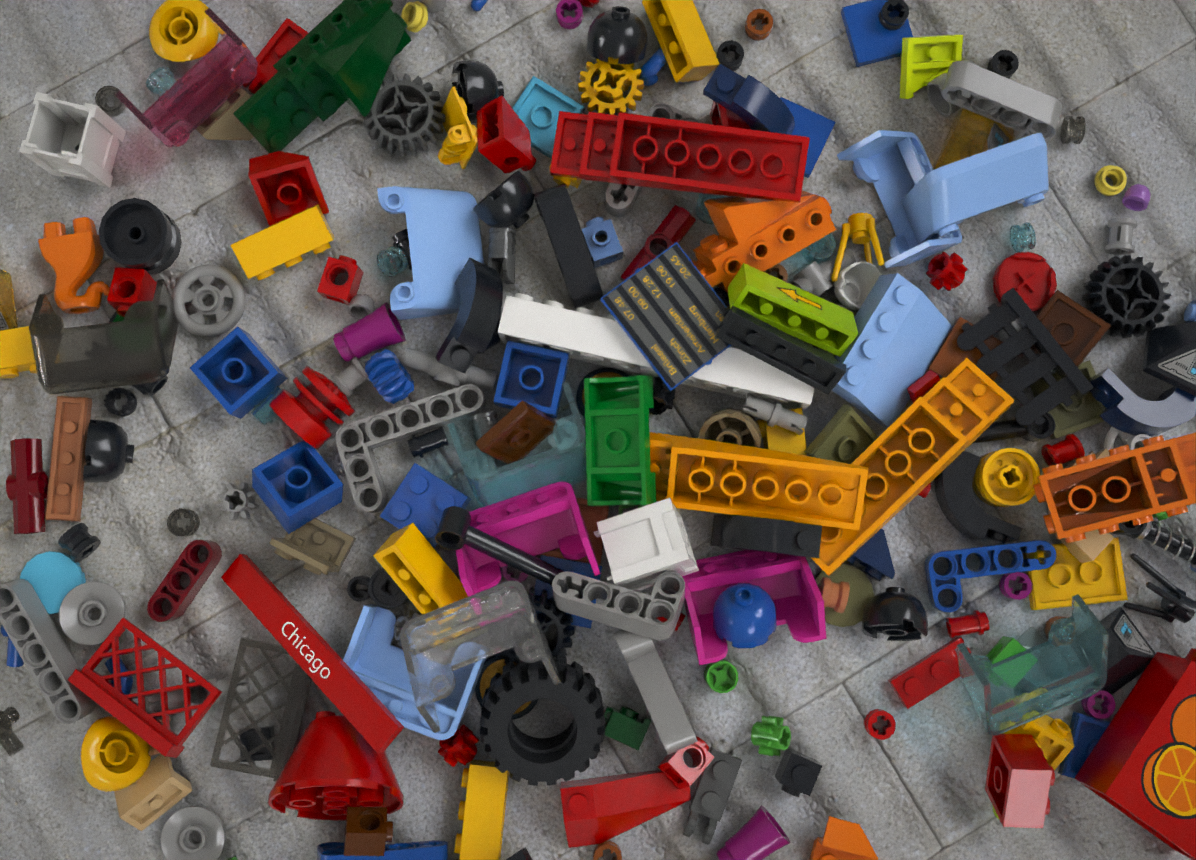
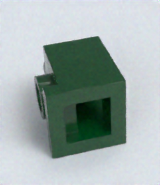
[604,705,652,750]

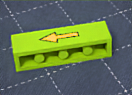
[727,263,858,357]

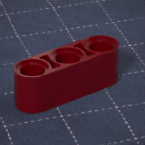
[147,540,222,622]

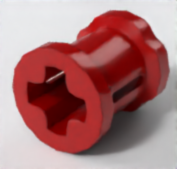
[1041,433,1085,467]

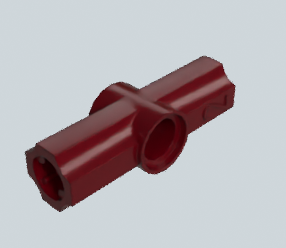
[620,205,696,281]
[6,438,49,534]

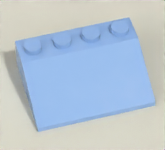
[832,273,953,429]

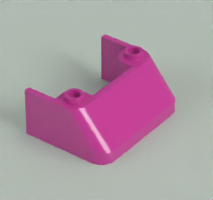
[456,482,601,616]

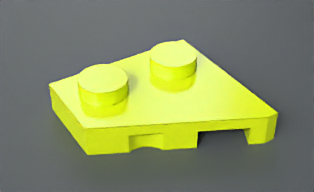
[900,34,963,99]

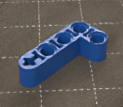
[924,540,1056,613]
[317,840,448,860]

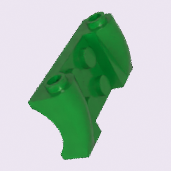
[584,375,656,506]

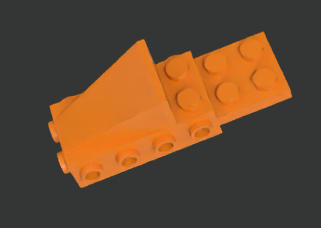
[692,191,836,293]
[1033,432,1196,544]

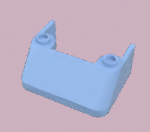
[837,130,962,268]
[901,133,1049,244]

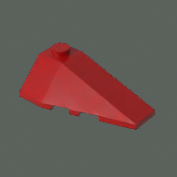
[560,770,691,848]

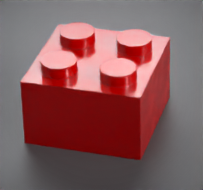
[985,733,1055,828]

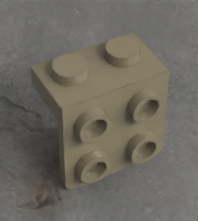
[269,518,356,575]

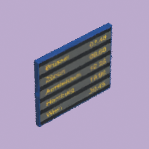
[600,242,731,392]

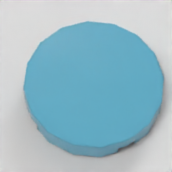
[20,551,86,614]

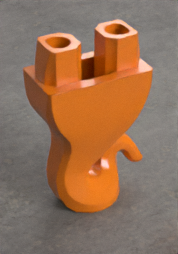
[38,217,110,314]

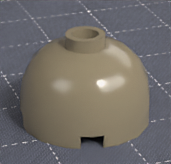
[698,408,762,448]

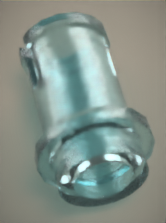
[251,386,282,426]

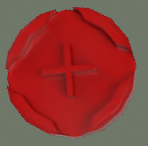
[993,252,1057,312]

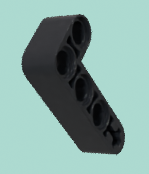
[534,184,603,309]

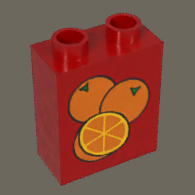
[1074,648,1196,860]

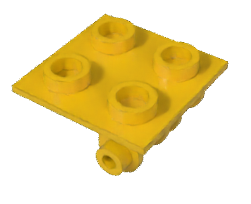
[438,86,478,169]

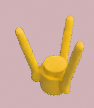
[831,213,884,282]

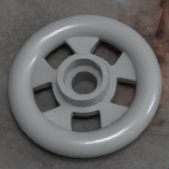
[172,264,246,337]

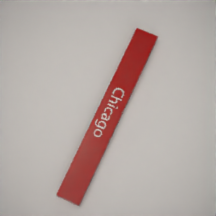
[221,554,404,753]

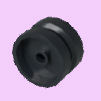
[99,198,182,275]

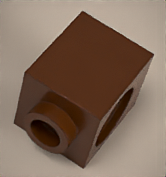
[344,807,393,856]

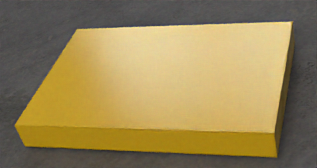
[1023,537,1128,610]

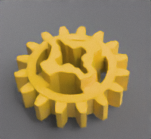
[578,57,644,115]

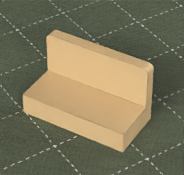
[114,754,193,831]

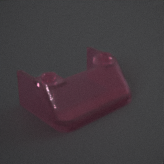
[115,8,258,147]

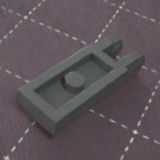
[683,747,742,845]

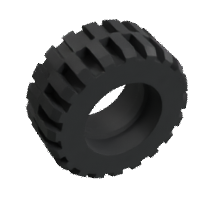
[480,653,605,786]

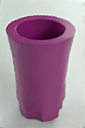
[333,302,406,362]
[717,805,791,860]

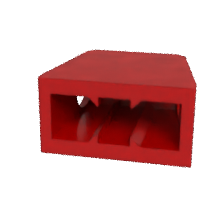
[477,95,536,173]

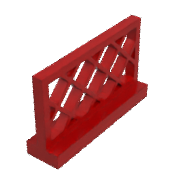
[68,618,222,758]

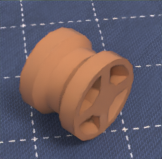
[819,577,850,613]

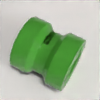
[704,659,738,693]

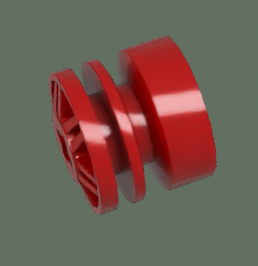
[269,366,355,449]

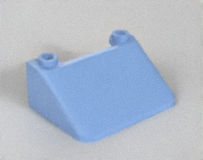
[377,186,484,320]

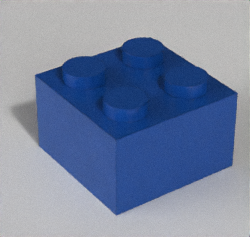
[190,327,288,419]
[493,340,570,419]
[252,440,344,534]
[380,463,471,551]

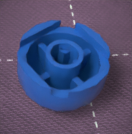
[713,583,777,648]

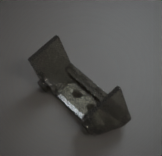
[29,279,179,394]

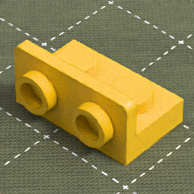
[996,699,1075,770]

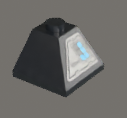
[1142,321,1196,396]
[1070,607,1156,695]

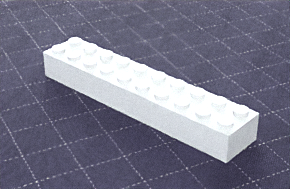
[498,293,815,411]

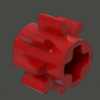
[926,252,968,291]
[438,724,479,767]

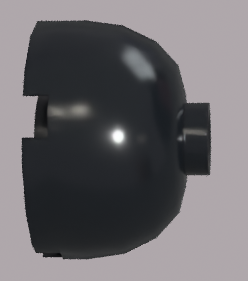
[587,6,648,64]
[452,61,504,123]
[473,170,534,229]
[83,419,134,483]
[862,587,928,641]

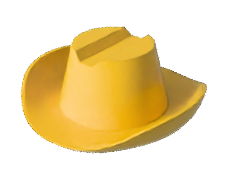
[149,0,219,62]
[81,716,151,792]

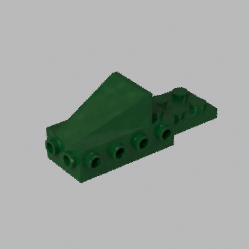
[233,0,412,153]

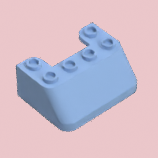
[343,604,490,740]

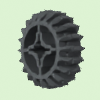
[364,73,446,158]

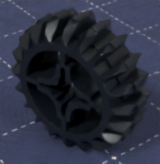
[1082,255,1171,339]
[488,587,575,665]

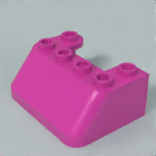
[682,550,827,665]

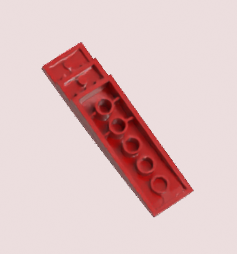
[550,111,810,202]

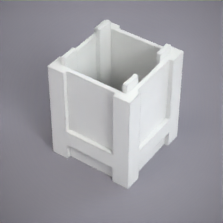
[19,92,126,188]
[594,498,699,591]

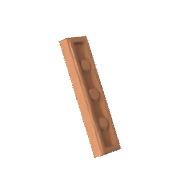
[45,396,92,522]

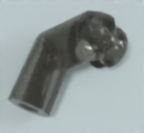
[0,706,24,756]

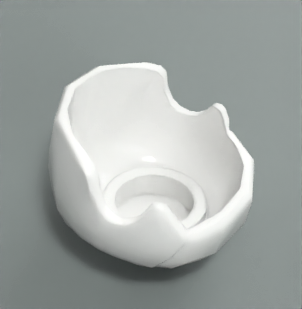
[834,261,882,312]

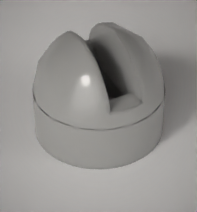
[348,294,374,320]

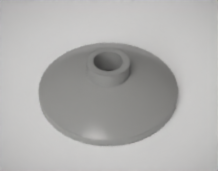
[59,582,126,646]
[160,806,226,860]

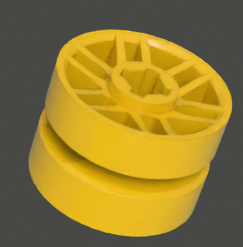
[972,448,1040,507]

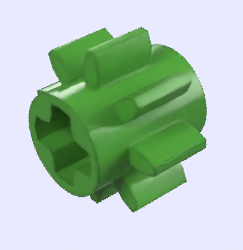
[751,716,791,756]

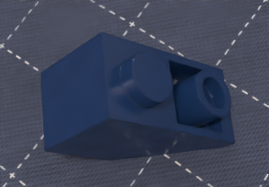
[846,528,895,581]

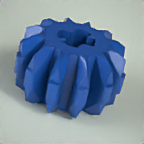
[365,349,414,404]

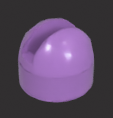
[1122,184,1151,211]

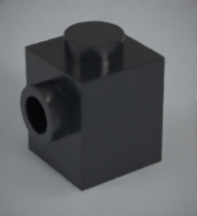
[774,748,822,797]

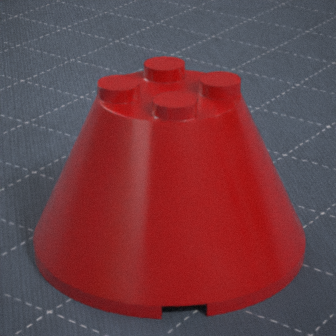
[268,711,404,821]

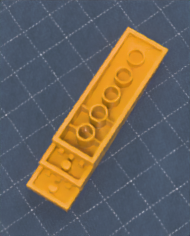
[810,358,1015,576]
[649,432,869,530]

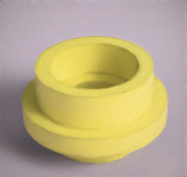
[401,1,428,33]
[1094,165,1127,196]

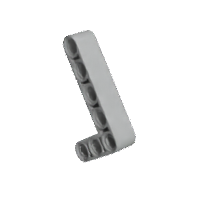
[335,384,486,513]
[0,578,97,724]

